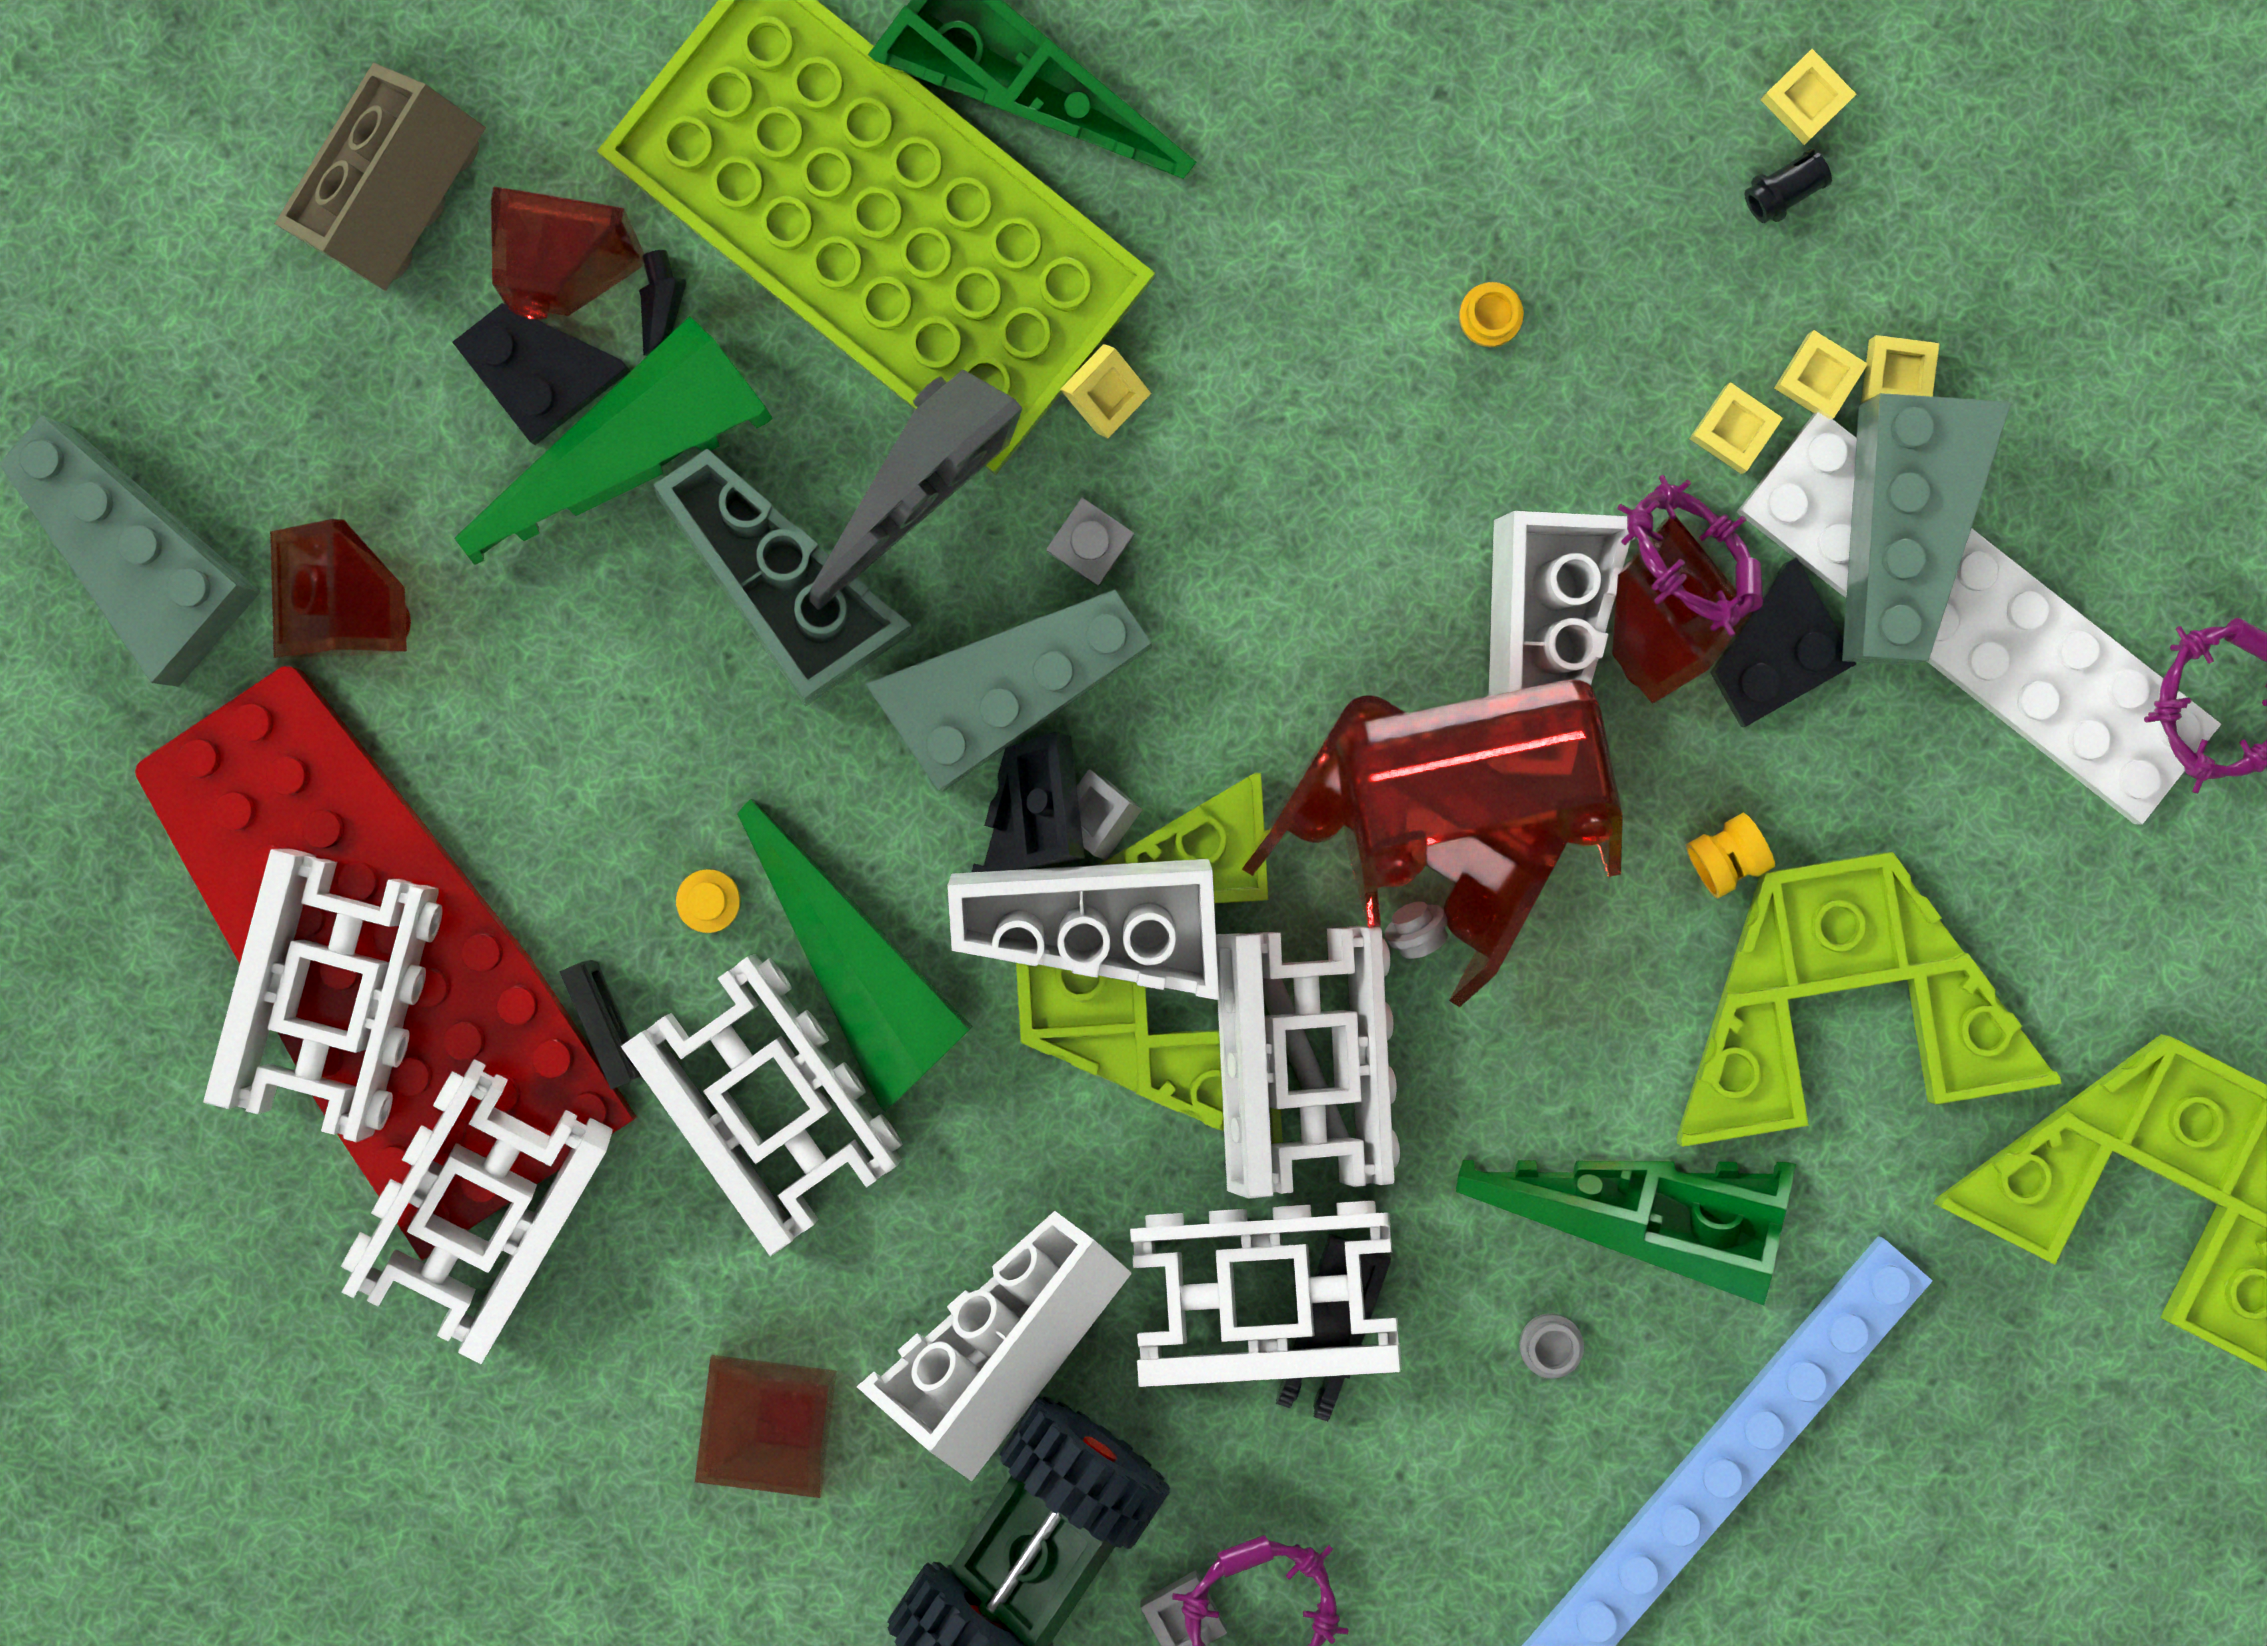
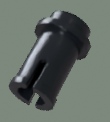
[1744,149,1832,223]

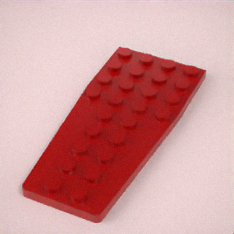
[135,666,637,1261]

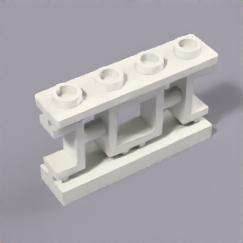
[203,849,442,1142]
[1216,926,1400,1199]
[621,954,903,1257]
[340,1059,613,1364]
[1130,1201,1402,1387]

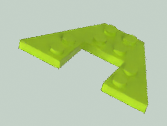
[1016,772,1283,1144]
[1676,852,2062,1147]
[1933,1034,2267,1372]

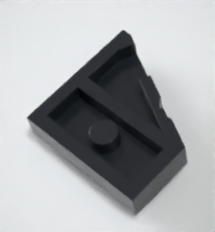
[452,303,631,445]
[1710,557,1857,727]
[971,732,1085,873]

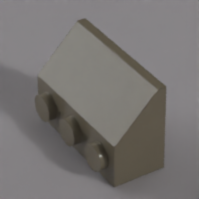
[274,62,486,291]

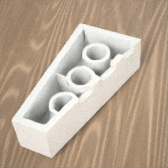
[1486,511,1635,776]
[947,859,1219,1000]
[857,1211,1132,1481]

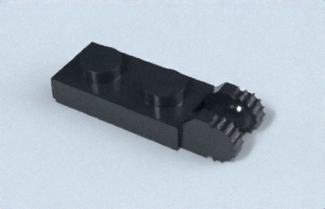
[1276,1233,1391,1422]

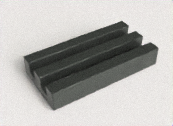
[559,959,641,1090]

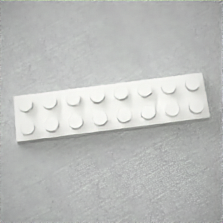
[1737,412,2221,824]

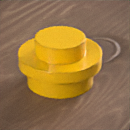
[1459,282,1524,347]
[676,869,741,933]

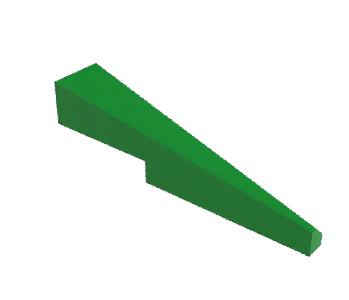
[868,0,1197,179]
[454,316,773,565]
[737,799,973,1112]
[1456,1160,1796,1306]

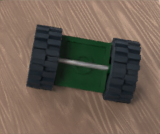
[887,1397,1170,1646]

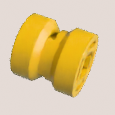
[1686,812,1775,899]

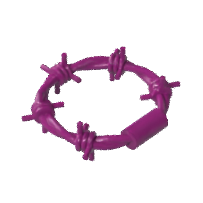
[1617,475,1763,637]
[2144,618,2267,794]
[1172,1535,1349,1646]

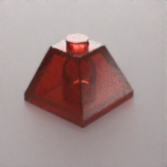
[491,186,645,320]
[1612,517,1752,704]
[270,519,411,658]
[695,1355,837,1498]

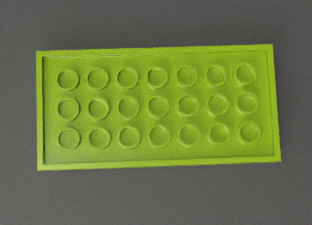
[597,0,1155,475]

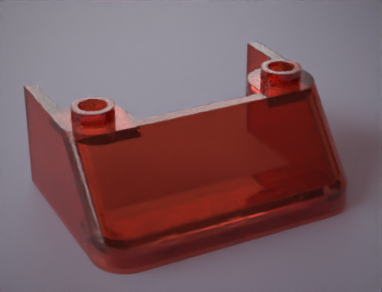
[1336,680,1623,928]
[1242,695,1568,1007]

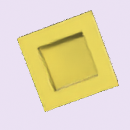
[1761,49,1857,145]
[1774,330,1868,420]
[1861,335,1940,403]
[1060,344,1151,438]
[1689,382,1783,474]

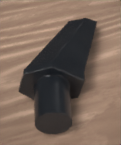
[639,250,686,356]

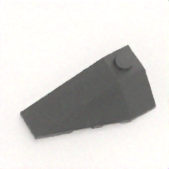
[810,369,1023,610]

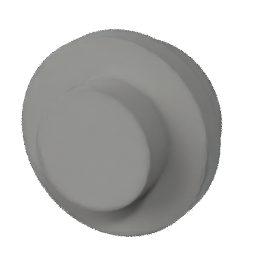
[1385,902,1448,959]
[1519,1313,1584,1379]

